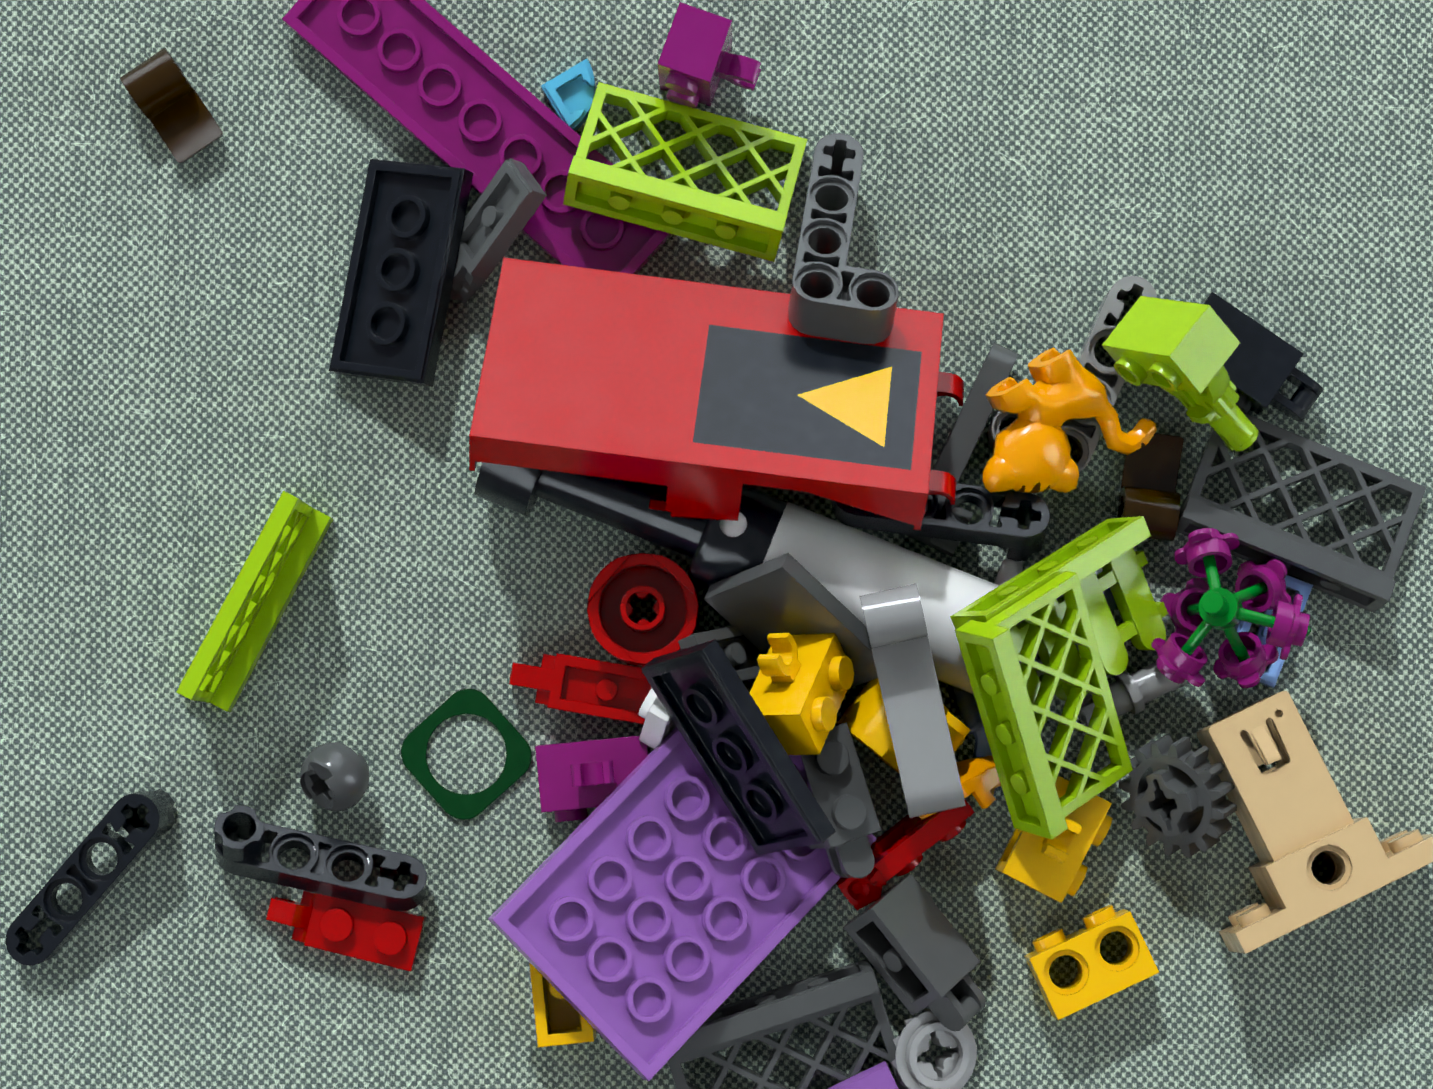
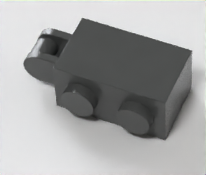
[789,722,881,878]
[843,874,986,1031]

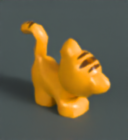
[982,347,1157,493]

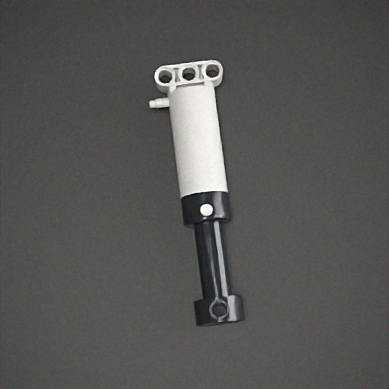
[474,462,1063,694]

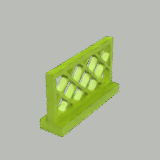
[563,82,808,262]
[176,491,333,712]
[955,571,1133,840]

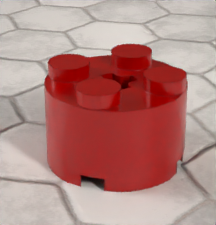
[587,553,699,666]

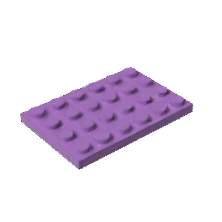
[488,727,877,1081]

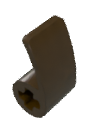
[120,48,223,163]
[1117,433,1184,541]

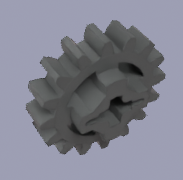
[1118,735,1237,858]

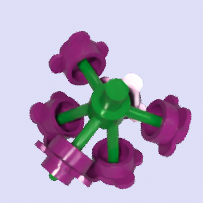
[1151,528,1311,688]

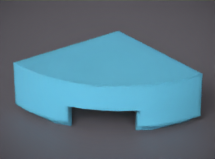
[541,59,596,131]

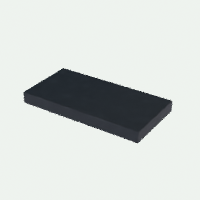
[329,159,474,387]
[641,639,836,855]

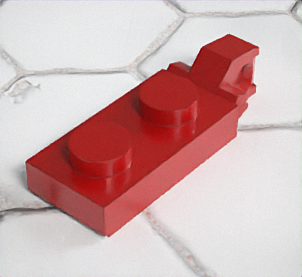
[509,653,652,724]
[836,800,975,911]
[266,890,426,972]

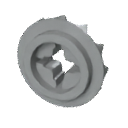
[891,1009,977,1089]

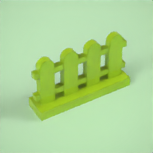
[950,516,1168,723]

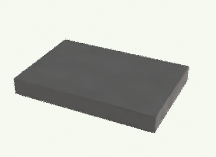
[704,553,878,688]

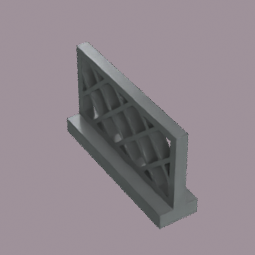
[1177,414,1426,613]
[668,959,908,1089]

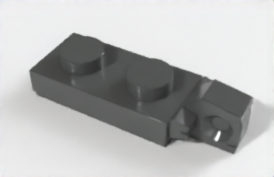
[450,158,547,304]

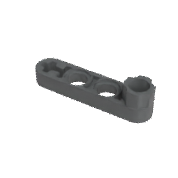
[905,342,1019,557]

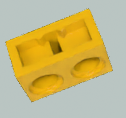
[1024,905,1159,1020]

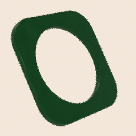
[401,689,532,820]

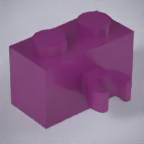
[657,2,761,108]
[535,736,649,822]

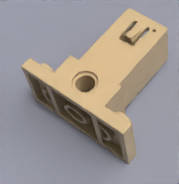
[1197,691,1433,954]

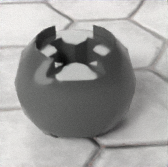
[300,742,369,811]

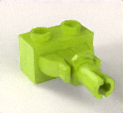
[1102,296,1259,452]

